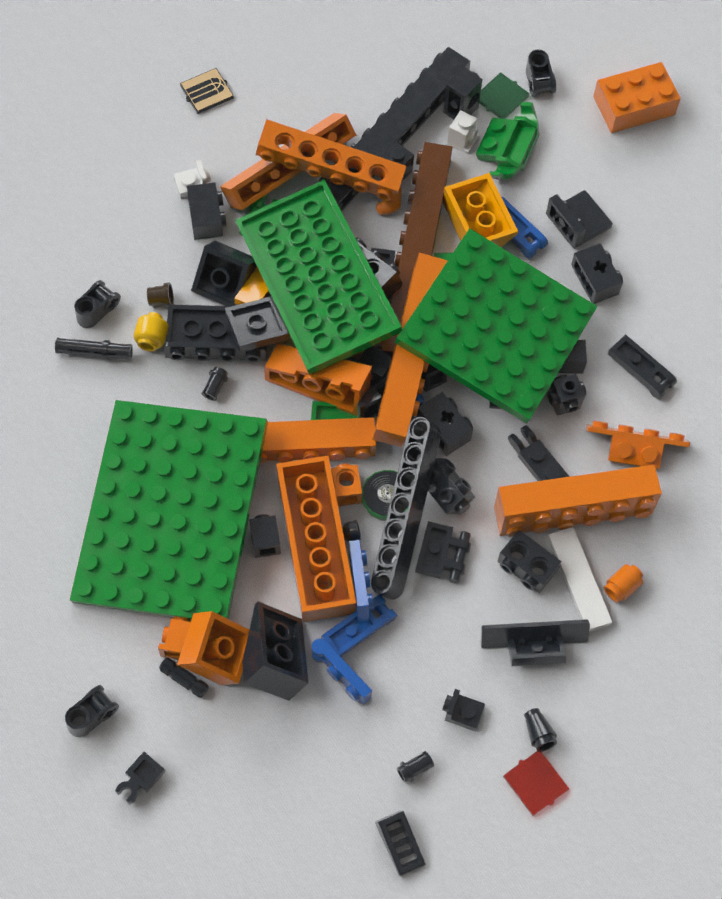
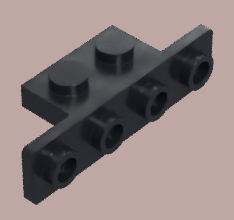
[481,619,590,666]

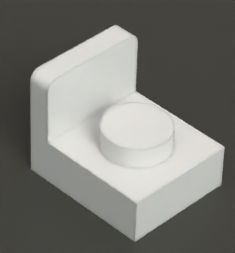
[174,160,211,199]

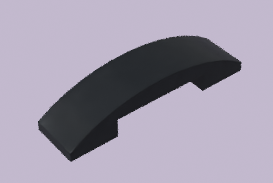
[357,364,447,418]

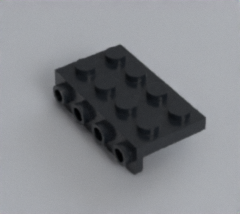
[164,304,267,363]

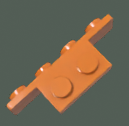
[586,420,691,469]

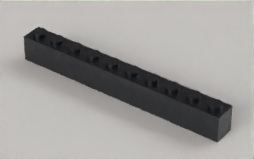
[318,47,471,212]

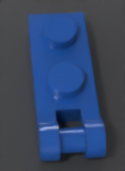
[502,196,548,259]
[321,595,398,657]
[312,639,372,705]

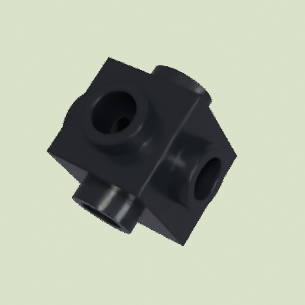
[547,374,586,416]

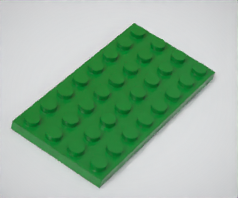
[235,180,402,375]

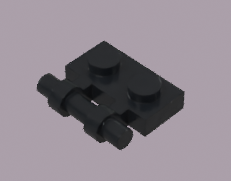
[415,521,471,584]

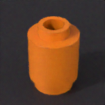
[604,564,643,603]

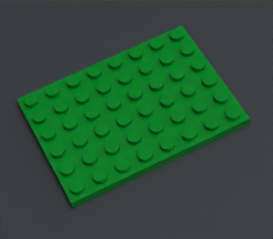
[70,400,268,620]

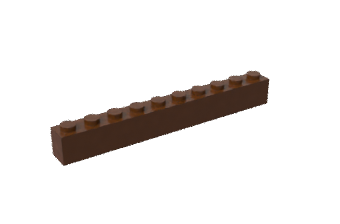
[377,142,453,356]

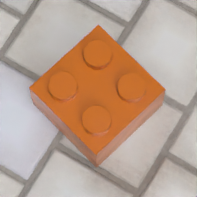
[177,611,249,685]

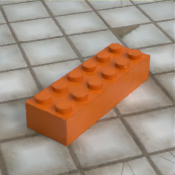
[276,456,356,622]
[494,465,662,537]

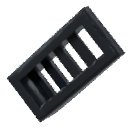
[375,811,426,876]

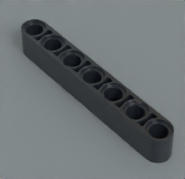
[371,417,441,600]

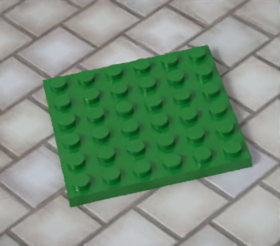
[394,228,598,424]

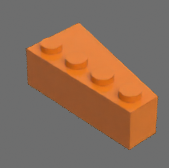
[265,343,372,416]

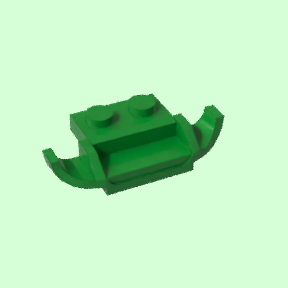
[476,102,540,179]

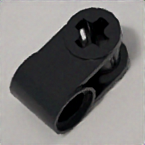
[525,49,556,96]
[74,280,121,328]
[65,685,119,737]

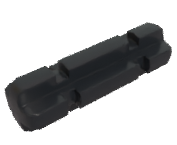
[159,657,209,698]

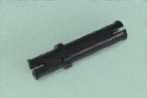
[55,337,133,360]

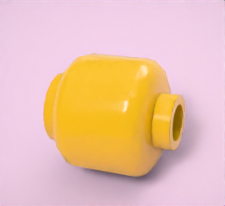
[133,312,169,352]

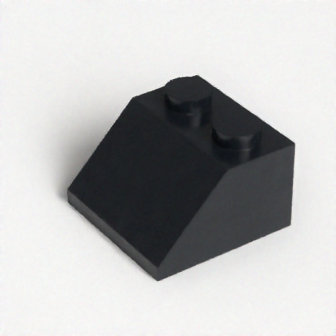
[191,241,257,306]

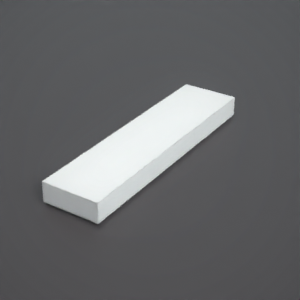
[548,527,612,632]

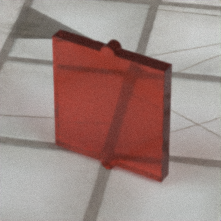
[503,751,569,816]

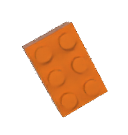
[593,62,681,133]

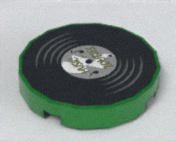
[362,470,411,521]

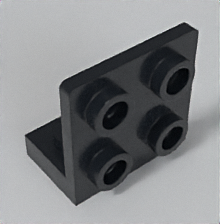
[546,190,613,249]

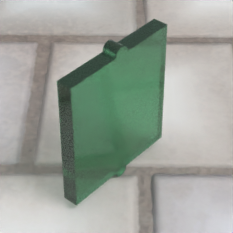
[479,72,530,119]

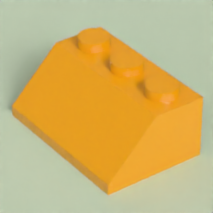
[442,173,518,247]

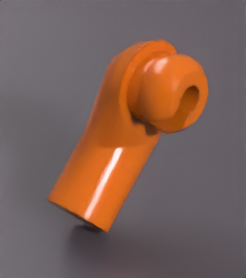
[376,187,402,215]

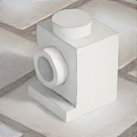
[447,110,479,154]

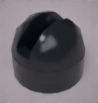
[342,520,362,542]

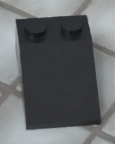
[242,601,309,701]

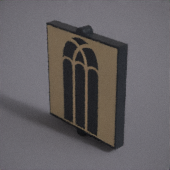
[180,68,234,114]

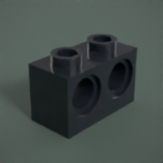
[497,530,562,594]

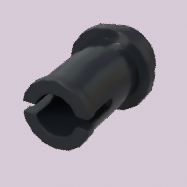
[201,367,228,401]
[397,751,434,782]

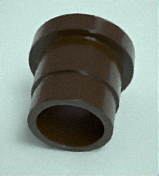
[147,282,174,308]

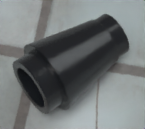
[524,708,557,752]

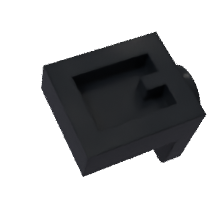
[442,689,485,732]

